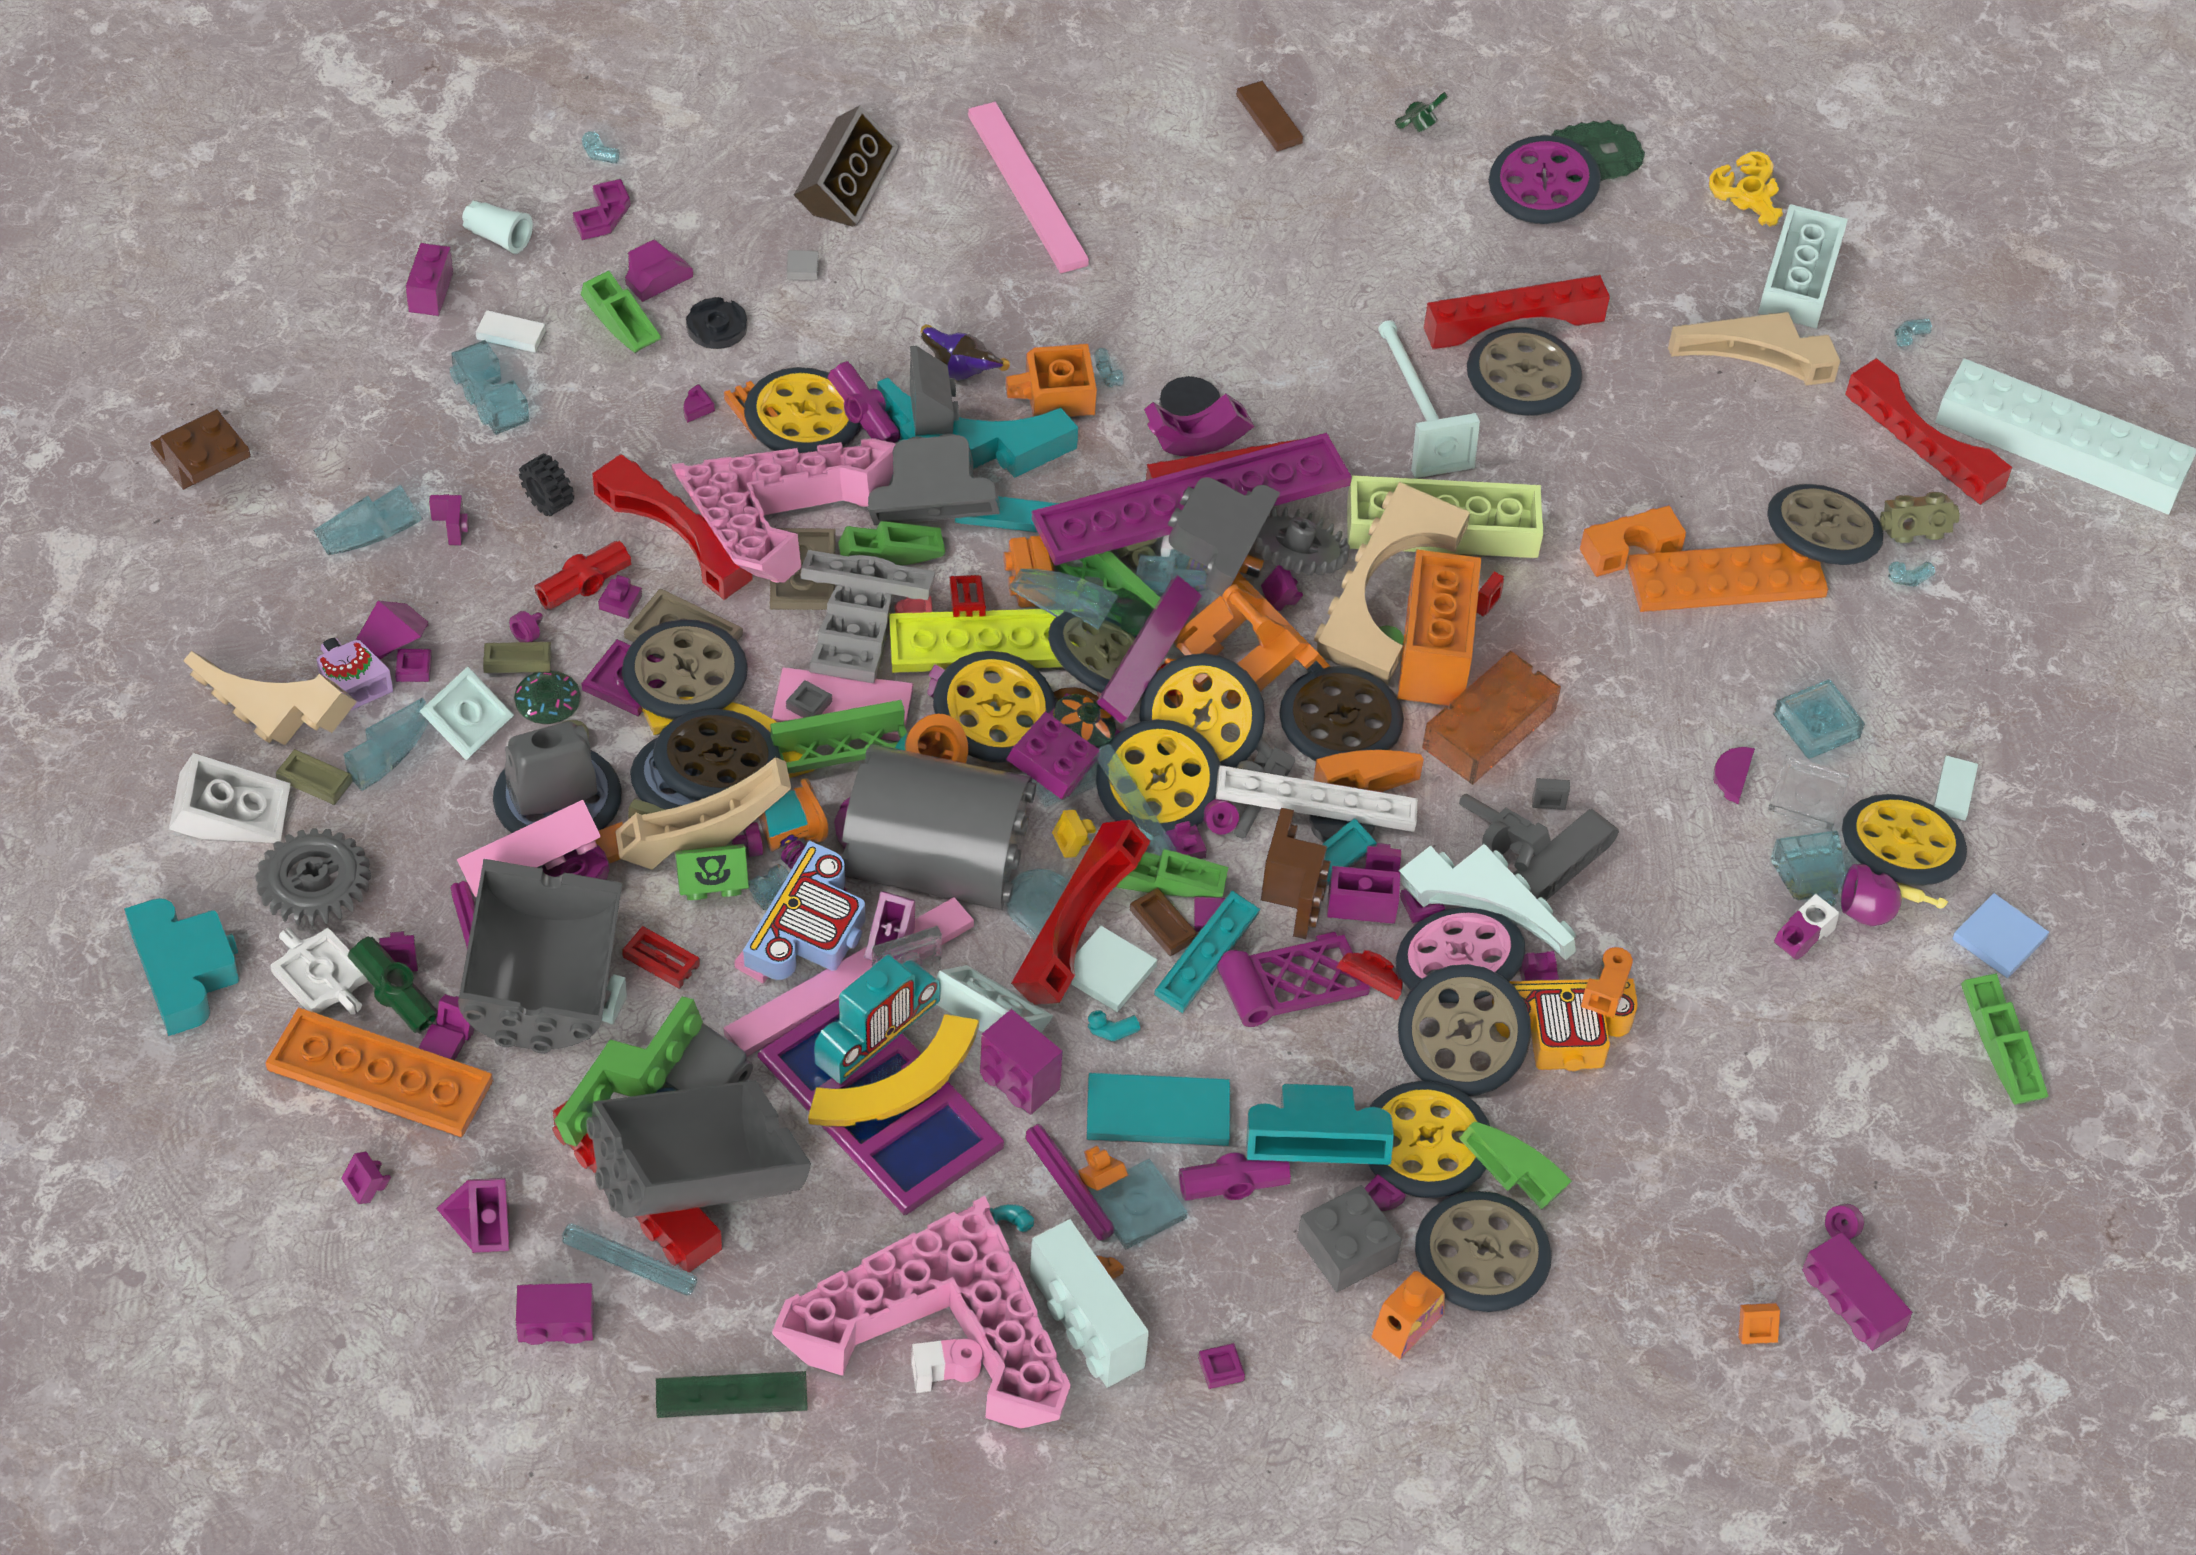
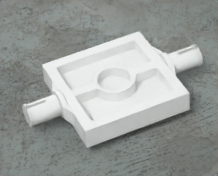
[270,927,368,1015]

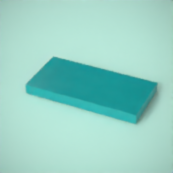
[1086,1073,1230,1146]

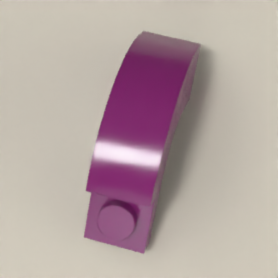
[1144,393,1255,457]

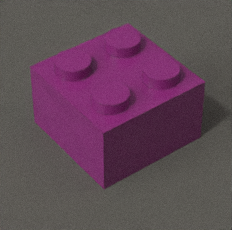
[980,1009,1063,1115]

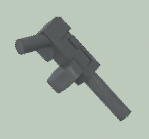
[1234,737,1296,838]
[1459,794,1551,871]

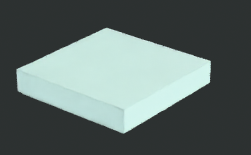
[419,667,514,760]
[1071,926,1157,1012]

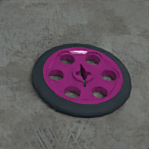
[1488,135,1601,224]

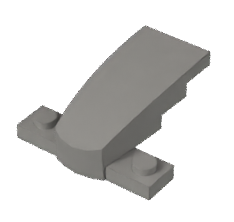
[801,550,935,683]

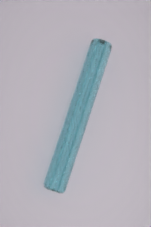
[1096,744,1176,856]
[562,1223,697,1296]

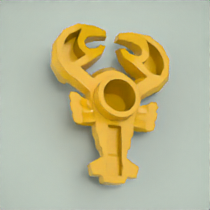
[1709,152,1783,227]

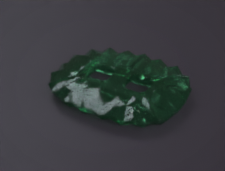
[1551,120,1645,182]

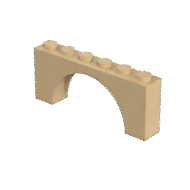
[1314,482,1470,685]

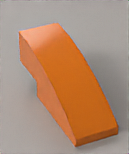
[1313,750,1424,792]

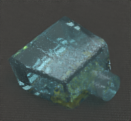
[1770,830,1846,910]

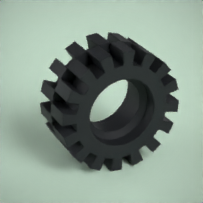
[519,453,574,516]

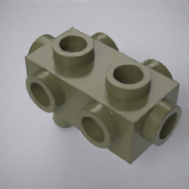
[1880,492,1960,543]

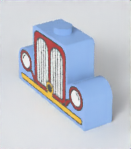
[743,840,866,980]

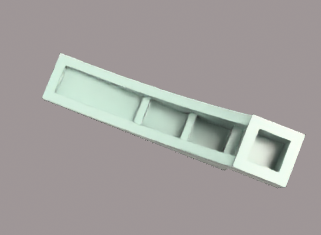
[1399,844,1576,960]

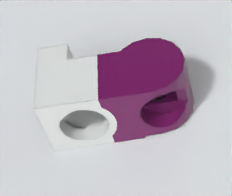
[1774,894,1839,960]

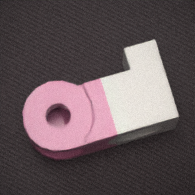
[911,1339,983,1393]

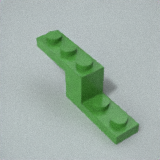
[554,996,703,1146]

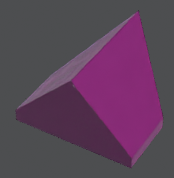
[356,600,429,660]
[436,1178,509,1253]

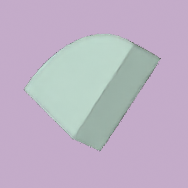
[602,974,627,1024]

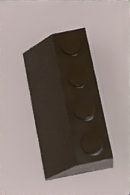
[794,105,899,227]

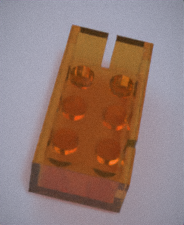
[1422,650,1561,785]

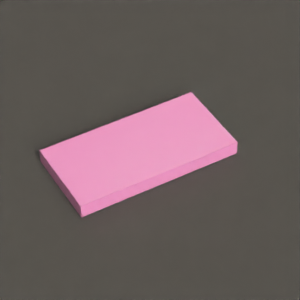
[772,667,913,741]

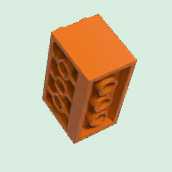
[1397,549,1481,707]

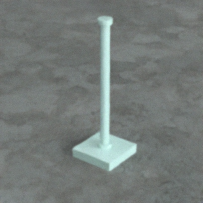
[1378,320,1480,478]

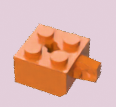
[1005,344,1097,417]

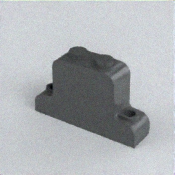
[868,434,1000,525]
[1168,477,1280,597]

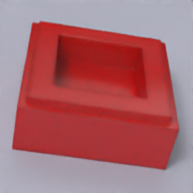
[1476,571,1504,617]

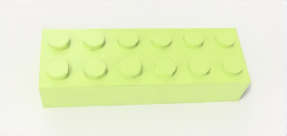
[1347,475,1543,558]

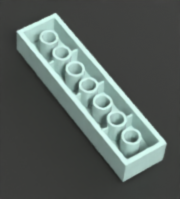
[1935,358,2196,515]

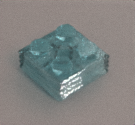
[1773,679,1865,759]

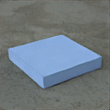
[1952,893,2049,979]

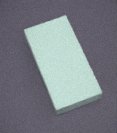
[1934,756,1978,821]

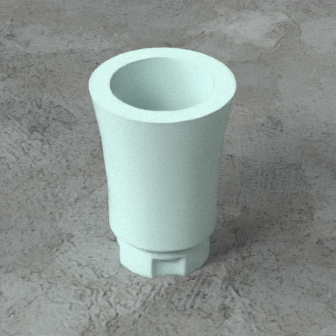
[462,201,533,254]

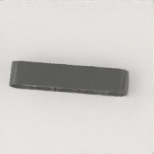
[1513,809,1619,926]

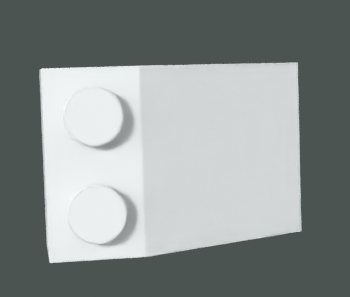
[169,753,291,843]

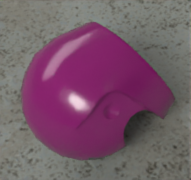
[1841,864,1902,927]

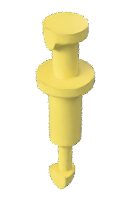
[1896,882,1948,909]

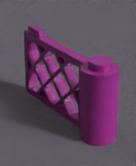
[1217,932,1370,1027]

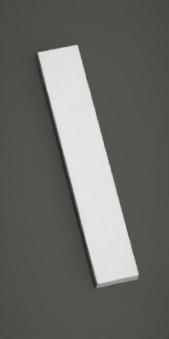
[1216,765,1418,832]

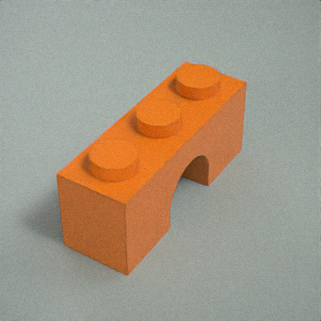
[1580,505,1686,577]

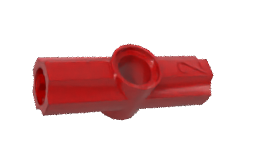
[534,540,632,610]

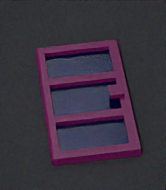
[757,999,1004,1215]

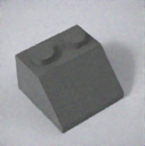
[910,346,959,436]

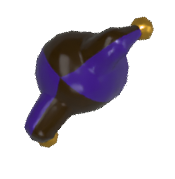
[920,324,1010,381]

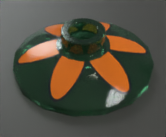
[1053,694,1116,748]

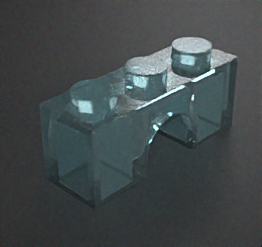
[449,340,529,435]

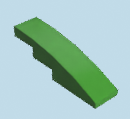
[1116,848,1229,898]
[1961,973,2049,1105]

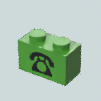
[675,844,749,900]

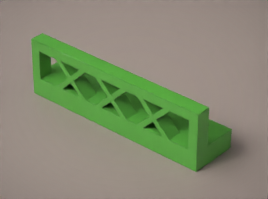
[1052,551,1160,635]
[770,700,907,774]

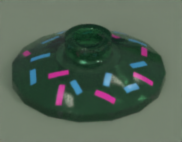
[514,670,581,724]

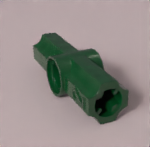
[347,936,438,1034]

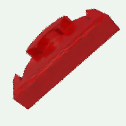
[1336,950,1403,1000]

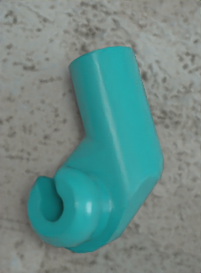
[1087,1010,1141,1041]

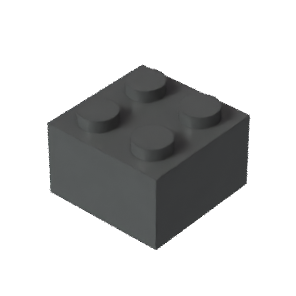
[1297,1185,1402,1293]

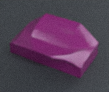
[625,239,693,302]

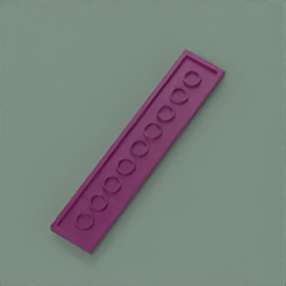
[1032,432,1352,565]

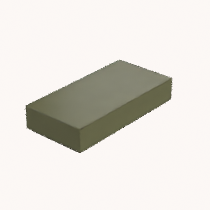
[483,642,552,673]
[275,749,353,805]

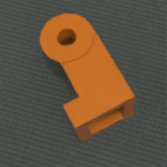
[1581,947,1633,1018]

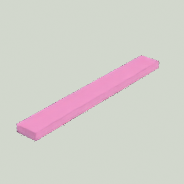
[968,102,1089,274]
[724,897,974,1057]

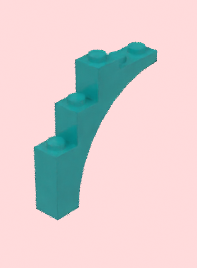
[877,377,1078,478]

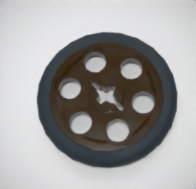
[1279,666,1404,761]
[653,709,781,801]

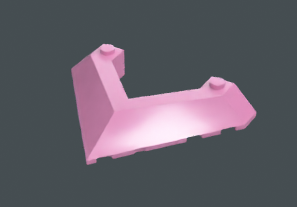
[672,438,896,583]
[773,1195,1071,1429]

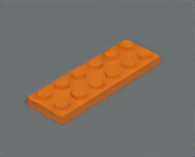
[1626,543,1828,612]
[265,1007,493,1138]

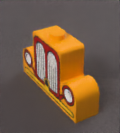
[1492,978,1638,1071]

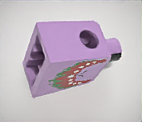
[316,638,393,711]

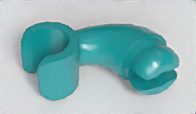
[990,1204,1034,1232]

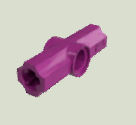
[828,361,900,443]
[1178,1152,1291,1201]

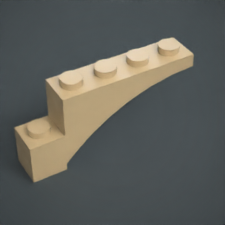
[1668,312,1840,386]
[184,651,357,745]
[615,757,791,870]

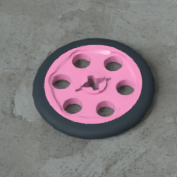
[1396,907,1526,1003]

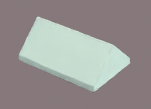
[936,965,1053,1033]

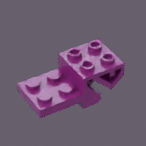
[1006,693,1121,800]

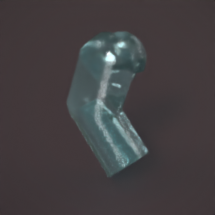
[582,131,620,164]
[1094,348,1123,388]

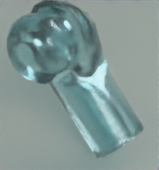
[1894,319,1932,347]
[1888,561,1935,587]

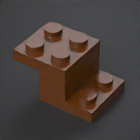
[150,409,251,490]
[1261,807,1331,940]

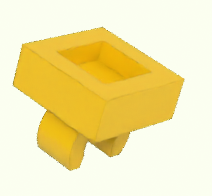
[1052,809,1096,858]

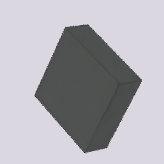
[786,680,832,718]
[1532,778,1570,810]

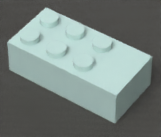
[1758,204,1848,329]
[1030,1219,1149,1388]

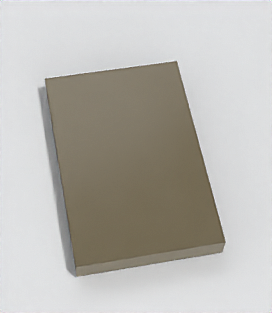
[770,528,836,610]
[624,588,743,670]

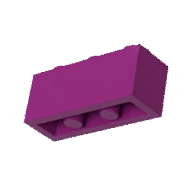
[1802,1232,1913,1351]

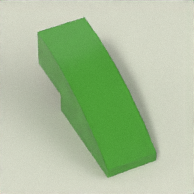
[580,270,661,353]
[838,521,945,566]
[1459,1121,1572,1210]

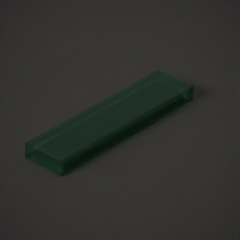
[656,1371,808,1418]

